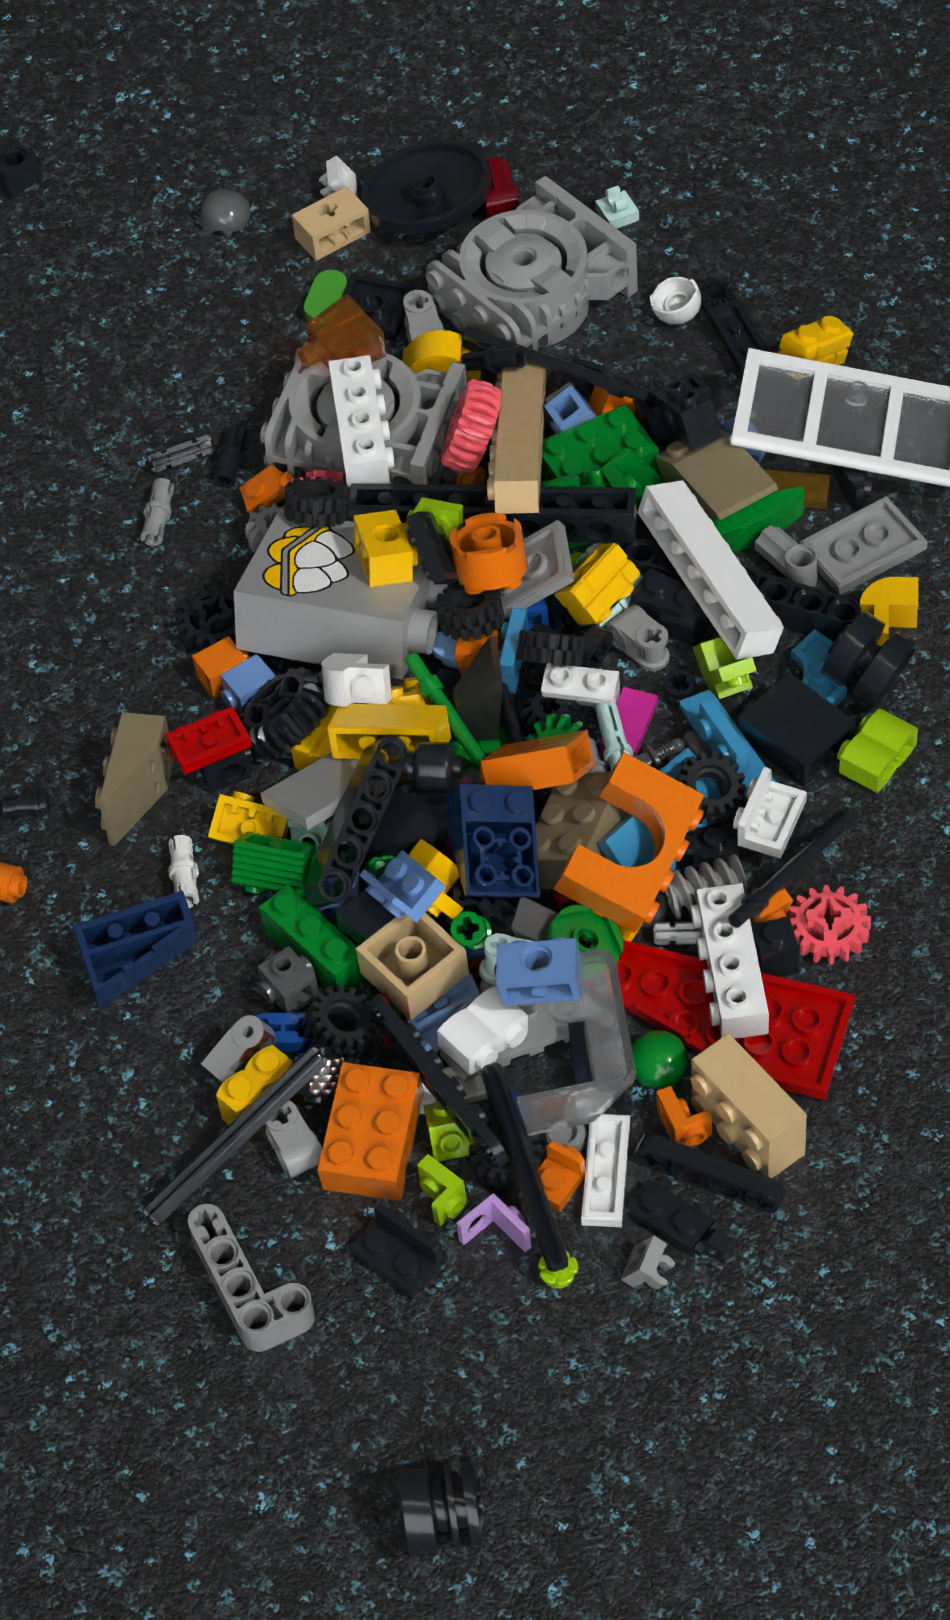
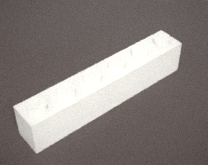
[637,480,784,660]

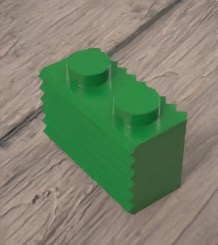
[231,832,316,897]

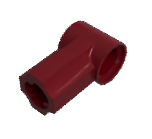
[484,156,520,219]

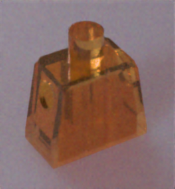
[297,294,386,370]

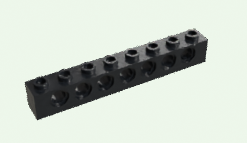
[347,483,637,543]

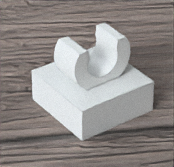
[319,155,358,197]

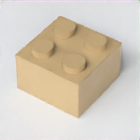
[356,913,469,1020]

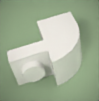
[321,653,392,707]

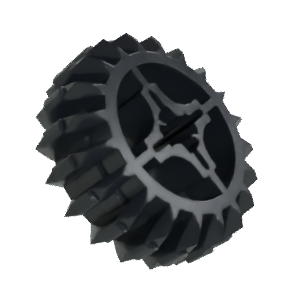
[239,667,331,757]

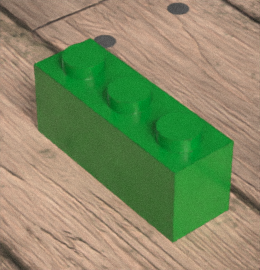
[259,884,366,993]

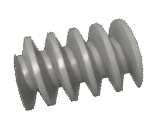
[665,854,748,919]

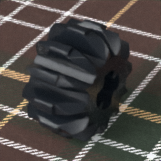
[519,689,582,737]

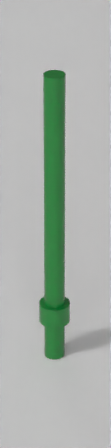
[404,652,486,770]

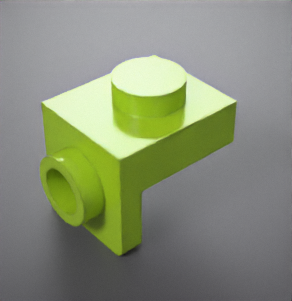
[423,1101,472,1162]

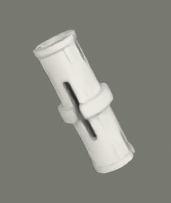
[168,835,199,908]

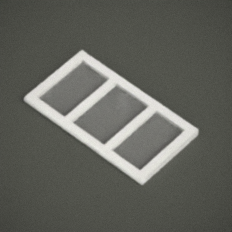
[729,348,950,487]

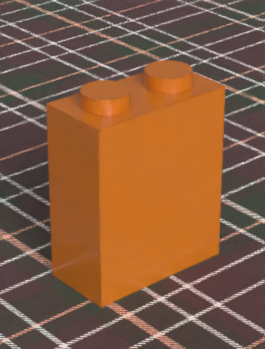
[479,730,596,790]

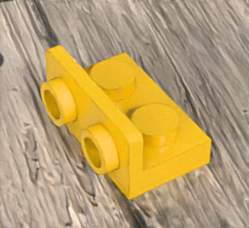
[208,791,289,845]

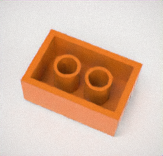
[317,1062,424,1201]

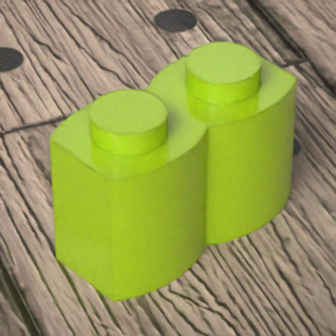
[837,708,918,793]

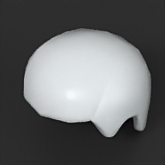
[650,277,701,325]

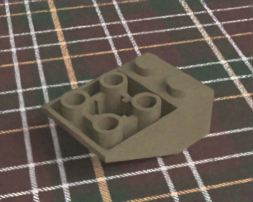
[95,712,175,846]

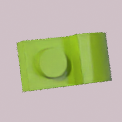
[693,637,757,699]

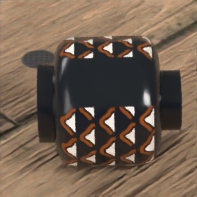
[294,1044,345,1103]

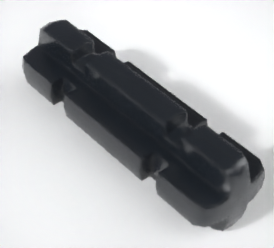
[147,434,215,473]

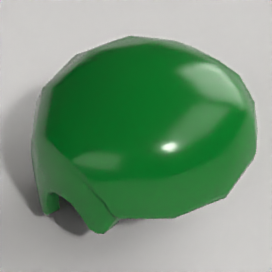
[628,1030,690,1089]

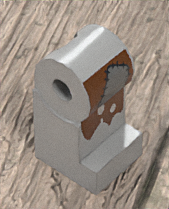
[201,1015,276,1083]

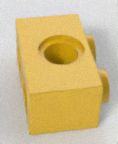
[353,510,418,587]

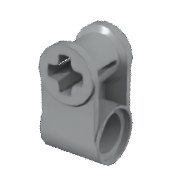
[403,290,444,344]
[604,604,670,671]
[265,1101,322,1179]

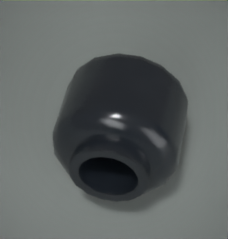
[407,742,463,791]

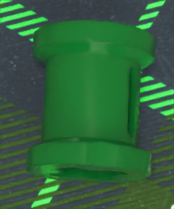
[450,911,492,950]

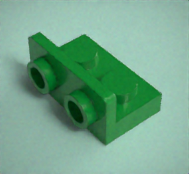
[601,447,662,512]

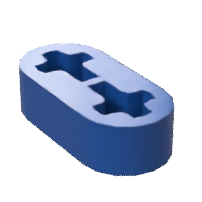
[255,1013,313,1053]

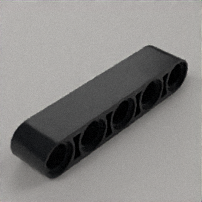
[303,736,408,908]

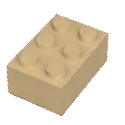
[690,1033,807,1178]

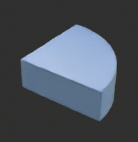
[431,631,459,669]

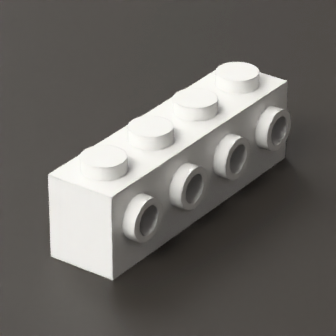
[328,355,395,489]
[690,883,769,1039]

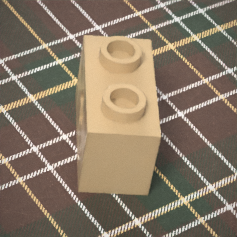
[292,186,371,261]

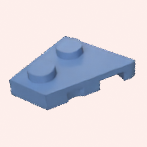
[405,974,481,1053]

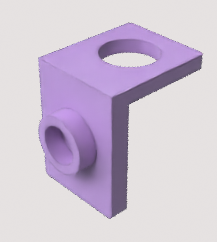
[457,1193,531,1252]

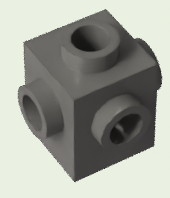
[257,946,319,1013]

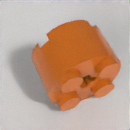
[449,513,528,594]

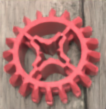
[440,379,502,474]

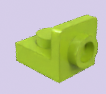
[406,497,463,544]
[417,1154,467,1226]

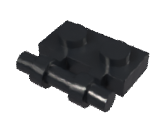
[406,511,459,586]

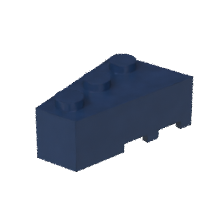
[73,891,198,1010]

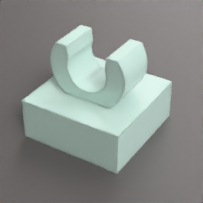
[595,186,639,229]

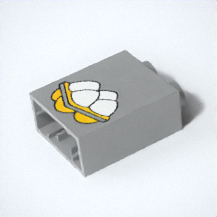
[234,509,453,680]

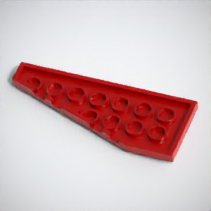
[578,936,856,1100]

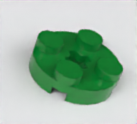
[545,905,624,980]

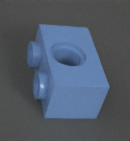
[496,937,583,1006]

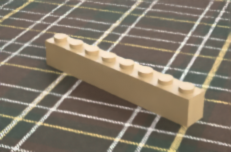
[487,362,546,514]

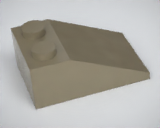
[656,429,778,521]

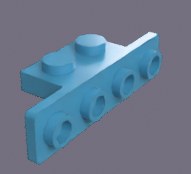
[679,690,776,803]

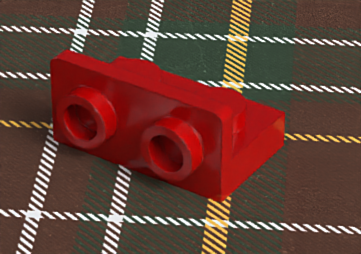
[165,706,252,775]

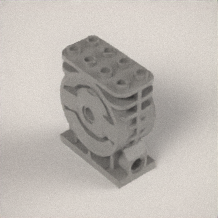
[426,176,638,351]
[260,342,467,485]

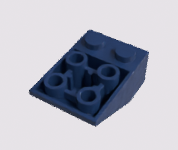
[446,784,540,898]

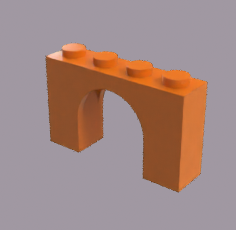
[553,752,705,933]

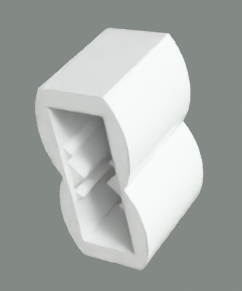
[437,986,528,1075]

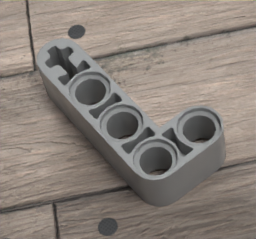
[188,1204,315,1352]

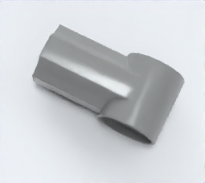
[755,525,817,587]

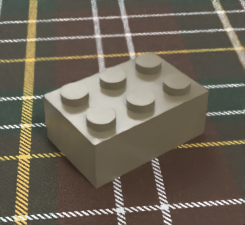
[535,772,629,889]

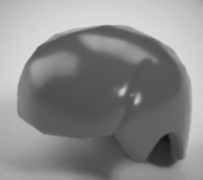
[199,189,250,236]

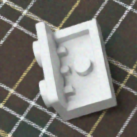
[541,663,620,707]
[733,767,807,859]

